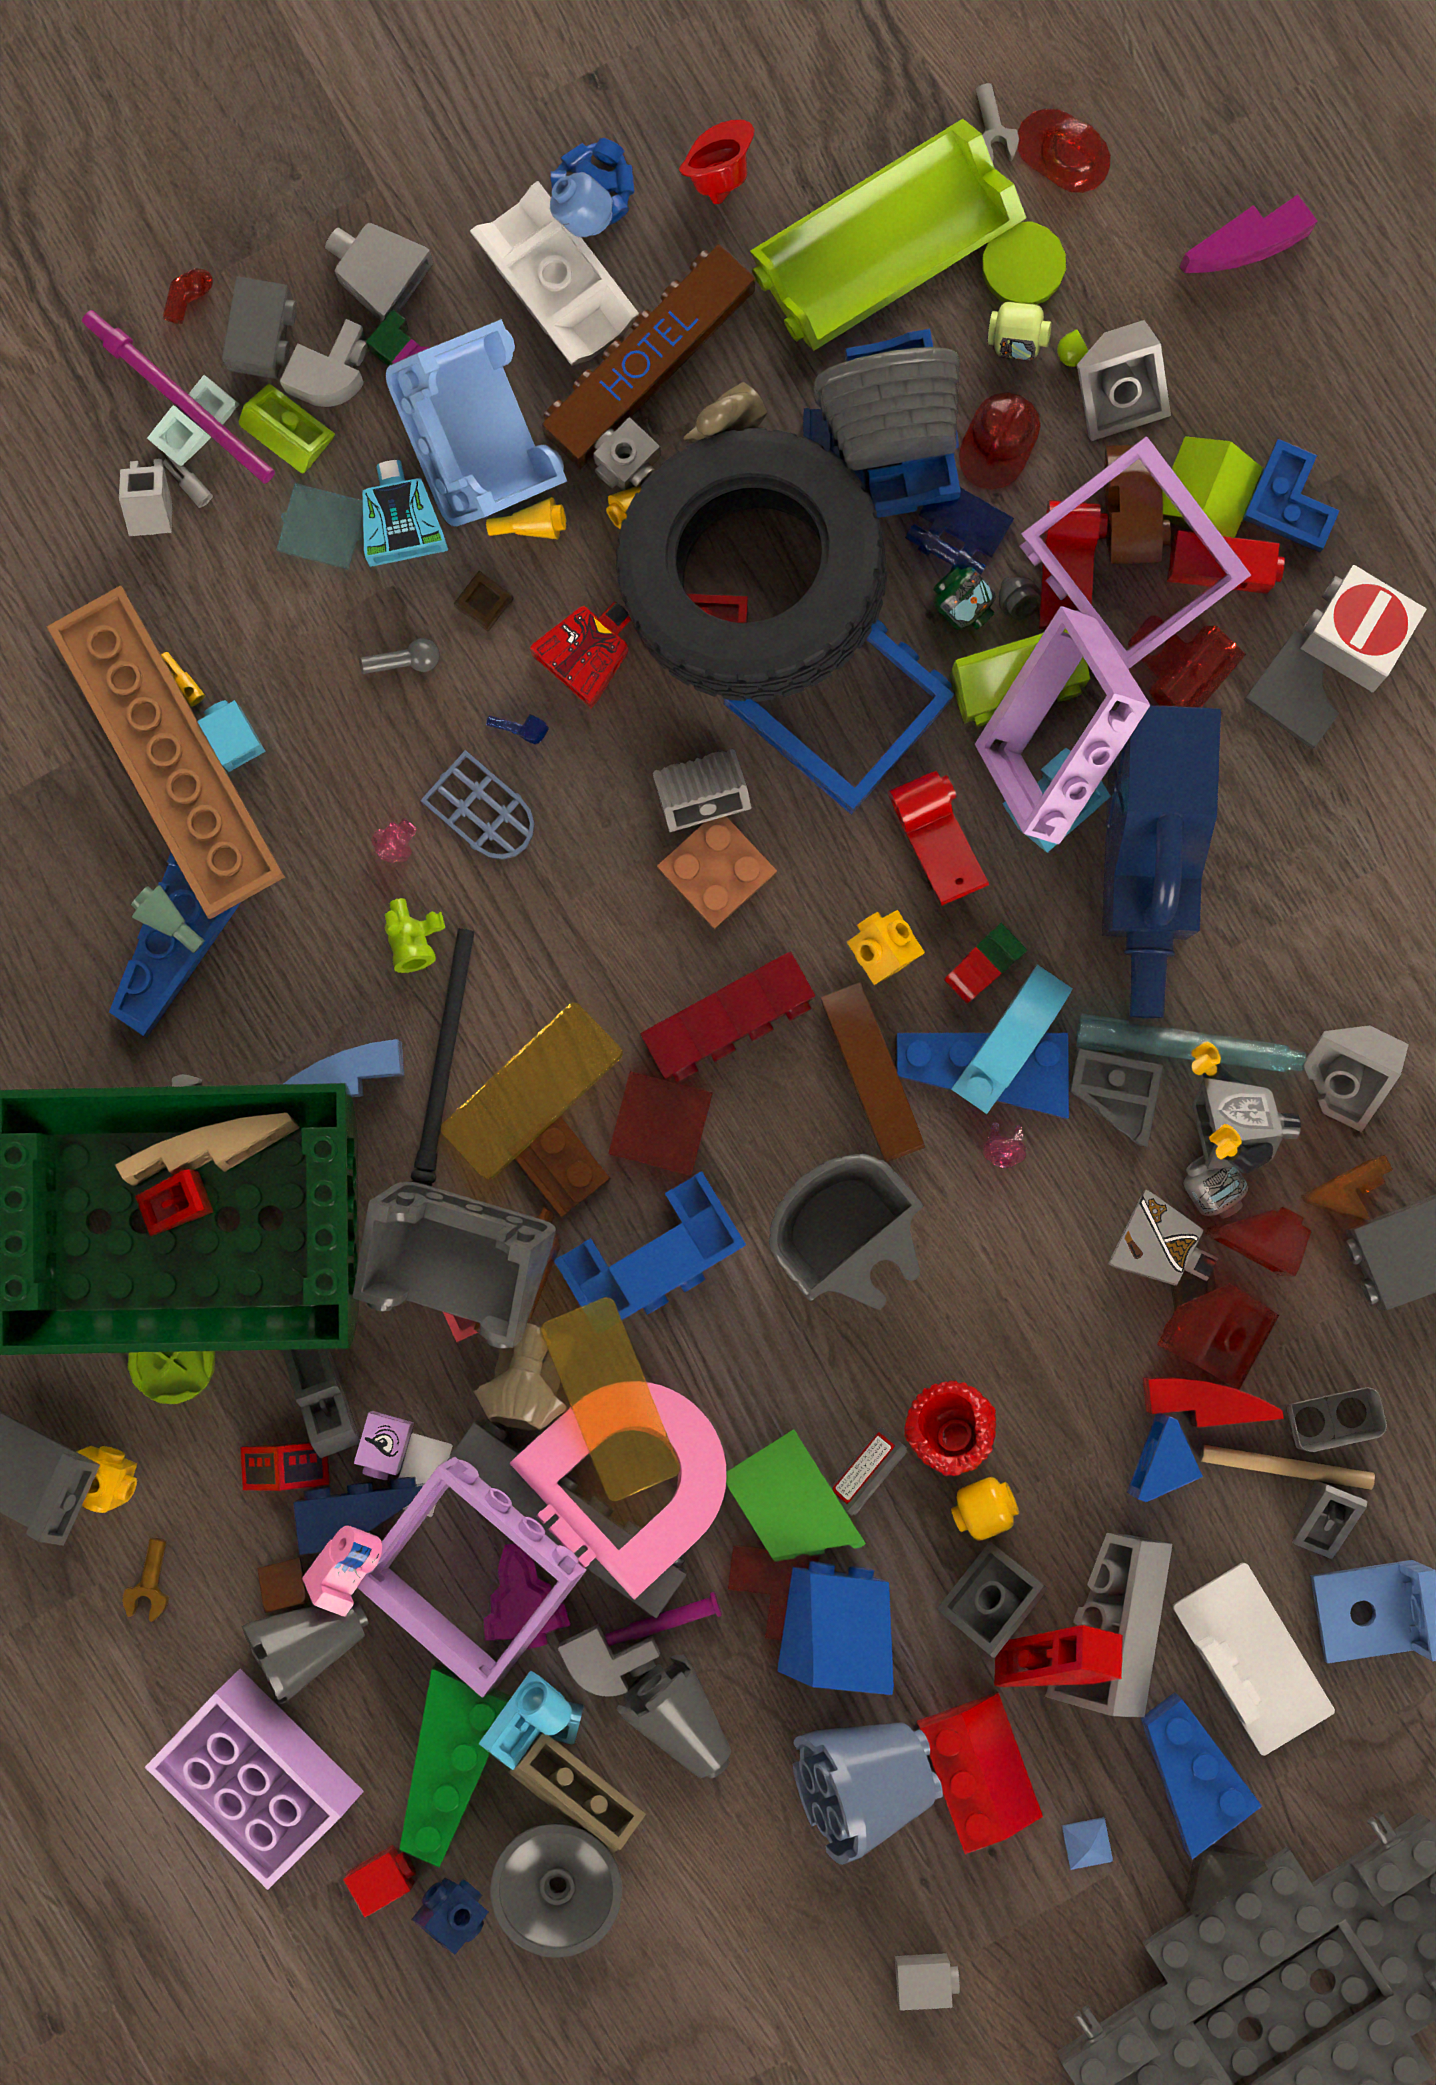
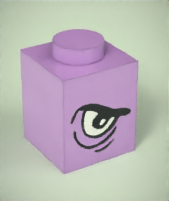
[354,1411,414,1480]

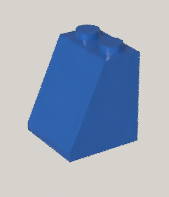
[777,1561,894,1695]

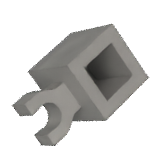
[119,459,173,536]

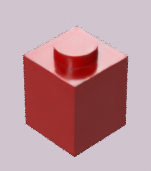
[343,1845,416,1918]

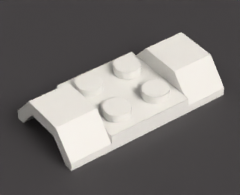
[470,181,639,366]

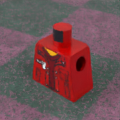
[530,601,631,709]

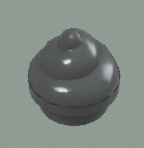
[999,577,1041,620]

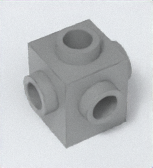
[594,417,661,491]

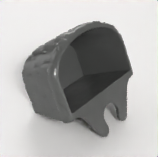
[814,347,960,471]
[769,1154,924,1309]

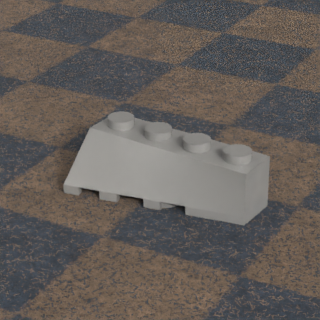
[1045,1533,1173,1717]

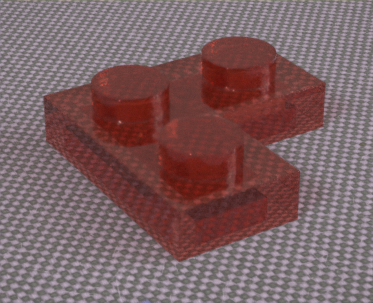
[728,1544,819,1640]

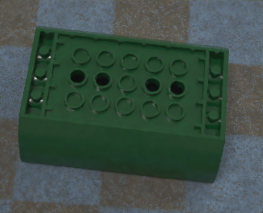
[0,1083,360,1355]

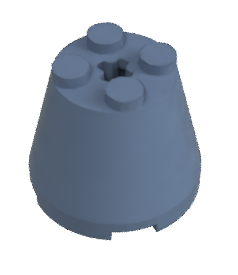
[793,1722,943,1865]

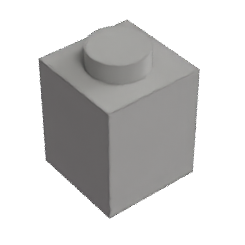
[895,1953,960,2010]

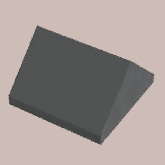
[937,1541,1048,1658]

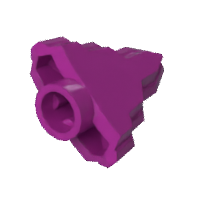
[483,1543,571,1650]

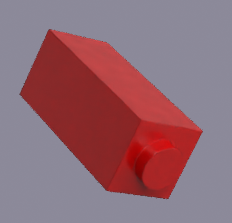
[1167,531,1285,594]

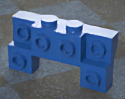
[845,329,961,518]
[554,1171,746,1335]

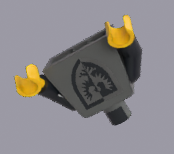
[1191,1041,1301,1174]

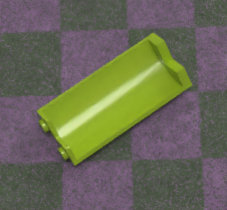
[750,118,1026,351]

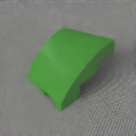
[726,1429,866,1562]

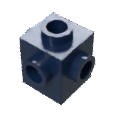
[411,1877,489,1954]

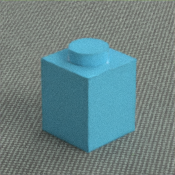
[197,700,266,772]

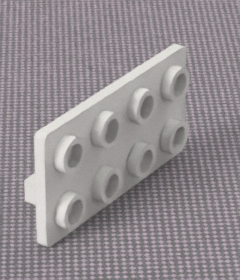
[1173,1563,1335,1756]

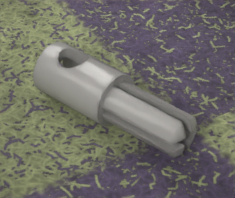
[163,456,213,508]

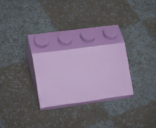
[145,1669,364,1890]

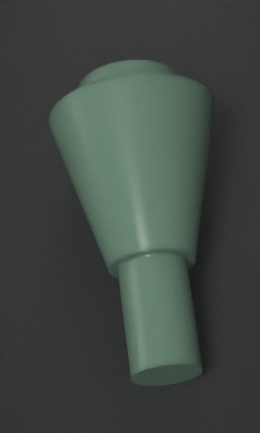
[131,885,205,953]

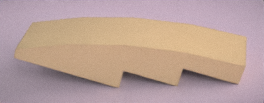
[115,1113,299,1187]

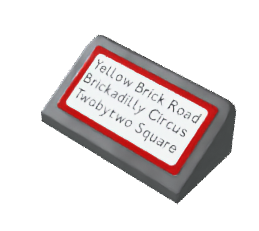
[831,1428,907,1516]

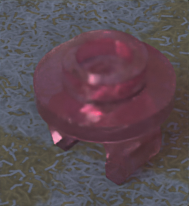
[371,818,417,863]
[983,1122,1026,1168]

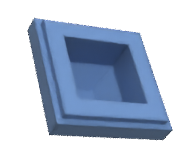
[1062,1817,1113,1870]

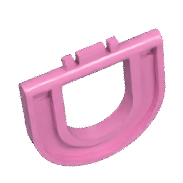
[510,1381,727,1600]

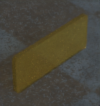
[441,1003,623,1180]
[541,1297,680,1501]

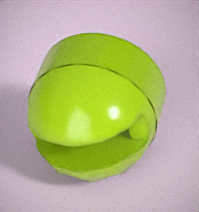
[1057,329,1089,367]

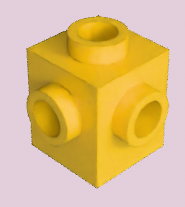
[847,910,925,985]
[76,1446,137,1513]

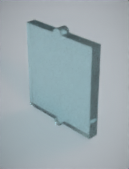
[277,483,363,570]

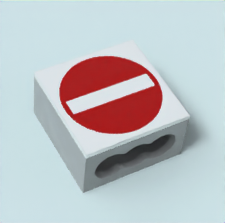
[1300,565,1427,692]

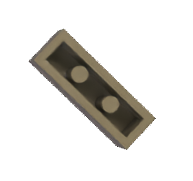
[507,1733,646,1853]

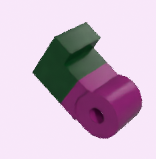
[366,309,430,367]

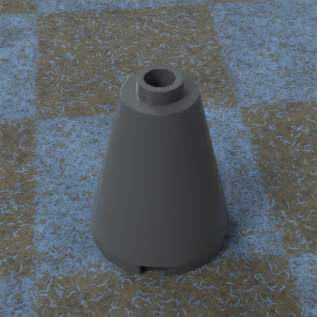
[242,1601,369,1705]
[617,1654,731,1779]

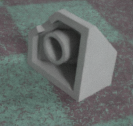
[1303,1025,1409,1132]

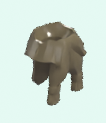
[473,1323,575,1431]

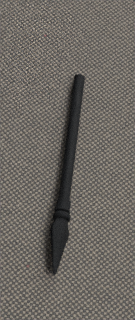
[411,928,475,1187]

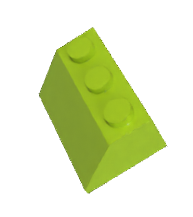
[949,628,1090,726]

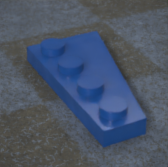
[109,852,241,1038]
[896,1033,1069,1119]

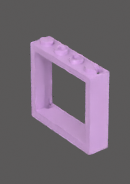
[1020,436,1251,669]
[975,606,1150,844]
[357,1457,586,1698]

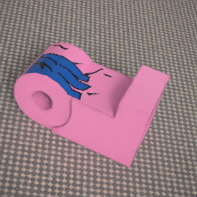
[302,1526,382,1616]

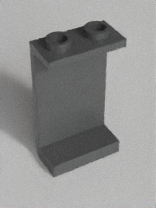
[0,1411,100,1546]

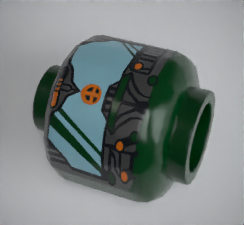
[933,566,996,630]

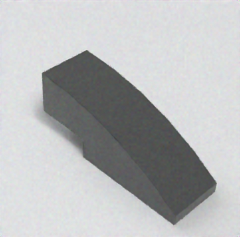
[282,1349,360,1458]

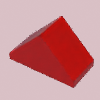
[135,1169,214,1236]

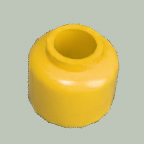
[951,1477,1019,1541]

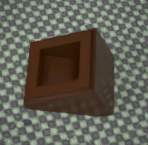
[257,1557,310,1613]

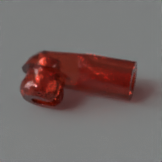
[162,268,213,324]

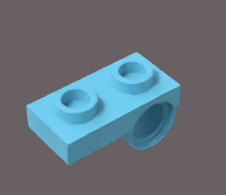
[479,1671,571,1770]

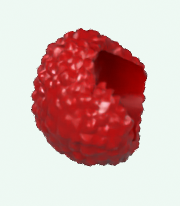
[904,1381,996,1476]

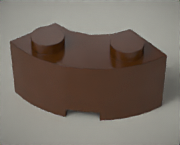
[1104,444,1171,564]

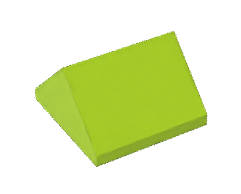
[1162,436,1263,538]

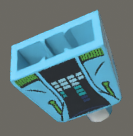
[362,460,448,567]

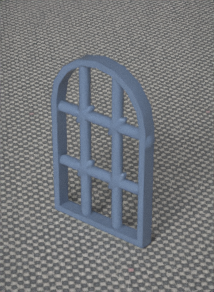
[420,750,535,860]

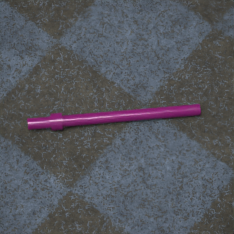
[82,310,275,484]

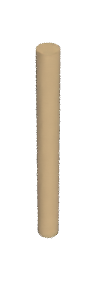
[1200,1445,1375,1490]

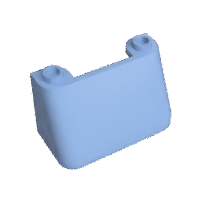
[386,319,567,526]

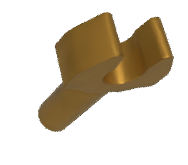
[122,1538,169,1622]

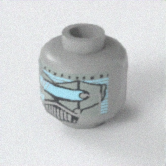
[1183,1155,1248,1219]

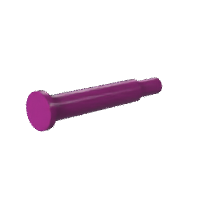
[605,1591,722,1646]

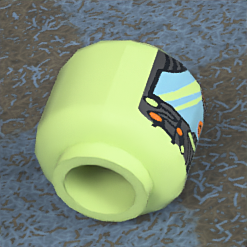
[988,302,1051,360]

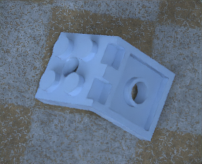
[1310,1560,1436,1663]

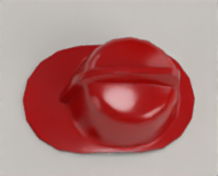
[679,120,755,204]

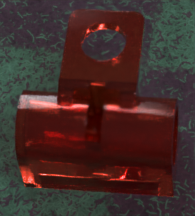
[1128,615,1246,708]

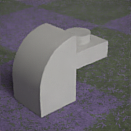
[280,319,368,407]
[558,1623,660,1696]

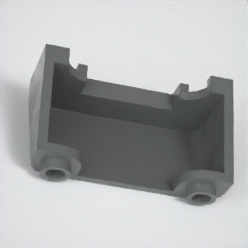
[353,1182,556,1348]

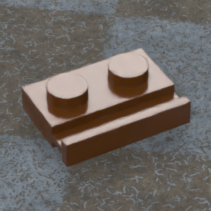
[508,1111,611,1217]

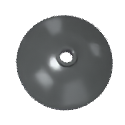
[490,1823,622,1958]

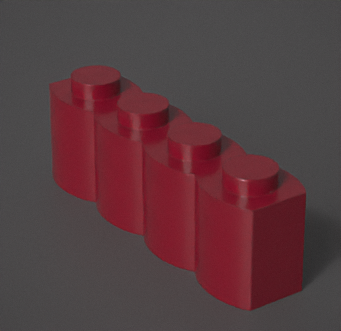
[640,951,816,1083]

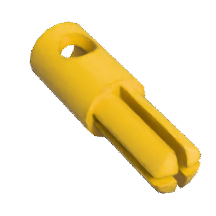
[161,652,205,707]

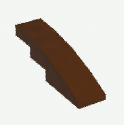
[820,982,925,1162]

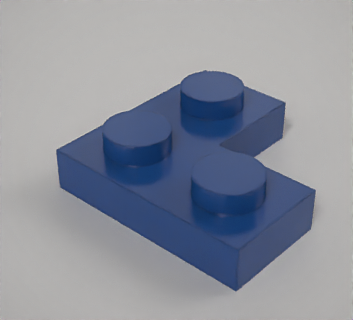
[1243,439,1340,552]

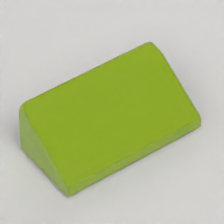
[239,383,335,474]

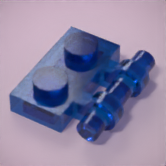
[905,487,1014,575]

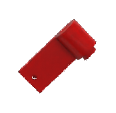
[1039,500,1108,629]
[888,771,989,906]

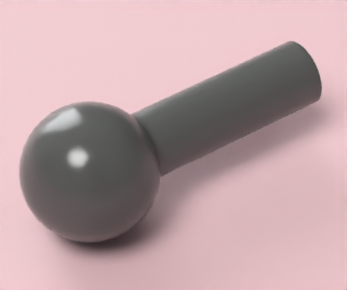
[359,638,440,674]

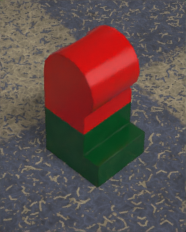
[943,923,1028,1004]

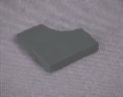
[1244,630,1340,749]

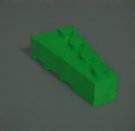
[399,1662,512,1868]

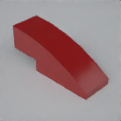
[1143,1377,1284,1427]

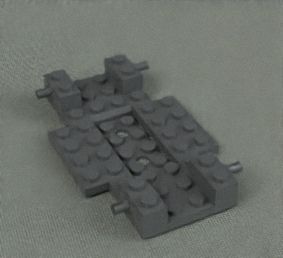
[1057,1812,1436,2085]

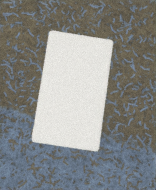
[399,1433,452,1517]

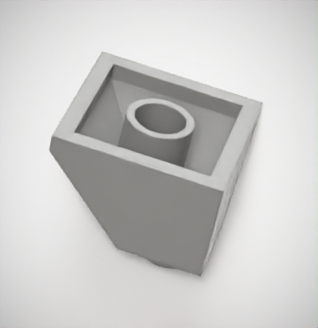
[1077,320,1171,441]

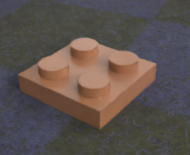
[657,816,777,930]

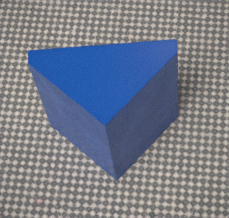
[1126,1413,1203,1502]

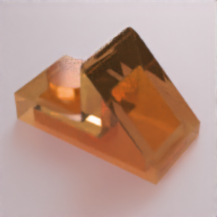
[1301,1154,1393,1221]

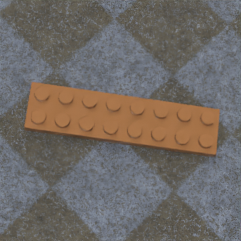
[46,585,285,919]

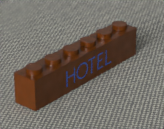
[542,244,756,469]

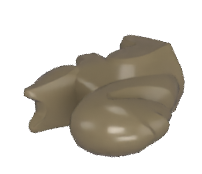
[684,382,768,443]

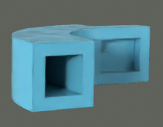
[951,964,1073,1114]

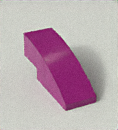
[1179,194,1318,273]

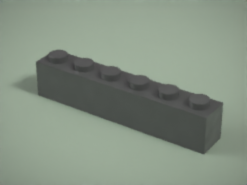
[447,1419,687,1618]

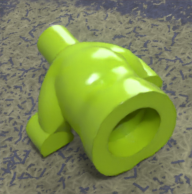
[384,898,445,973]

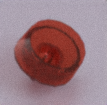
[1017,109,1111,193]
[959,392,1041,490]

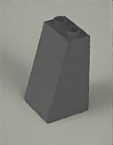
[1344,1194,1436,1310]

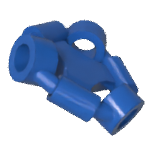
[551,138,634,225]

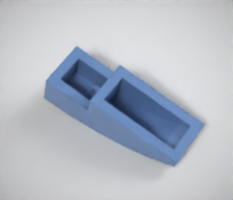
[283,1039,404,1097]

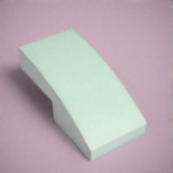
[147,375,240,466]

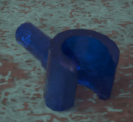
[486,714,549,745]

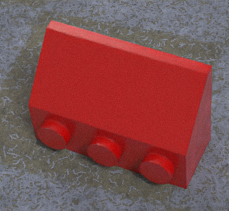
[917,1692,1043,1854]

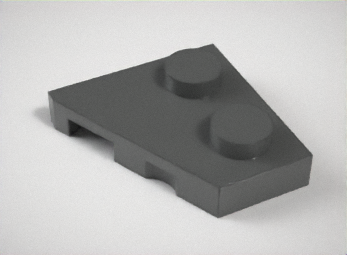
[1069,1048,1163,1147]

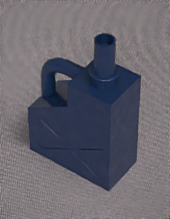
[1102,705,1221,1019]

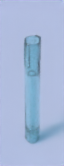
[1076,1013,1306,1072]

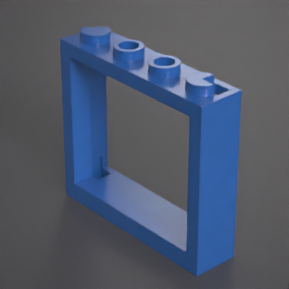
[724,619,954,815]

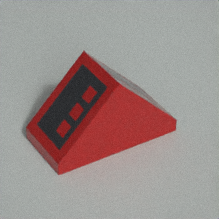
[240,1442,330,1491]

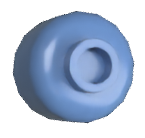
[550,172,613,237]

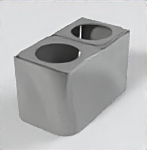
[1286,1387,1387,1452]

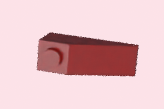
[994,1625,1123,1687]

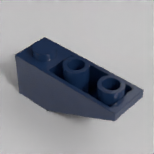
[293,1477,425,1555]

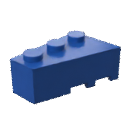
[1141,1692,1262,1860]

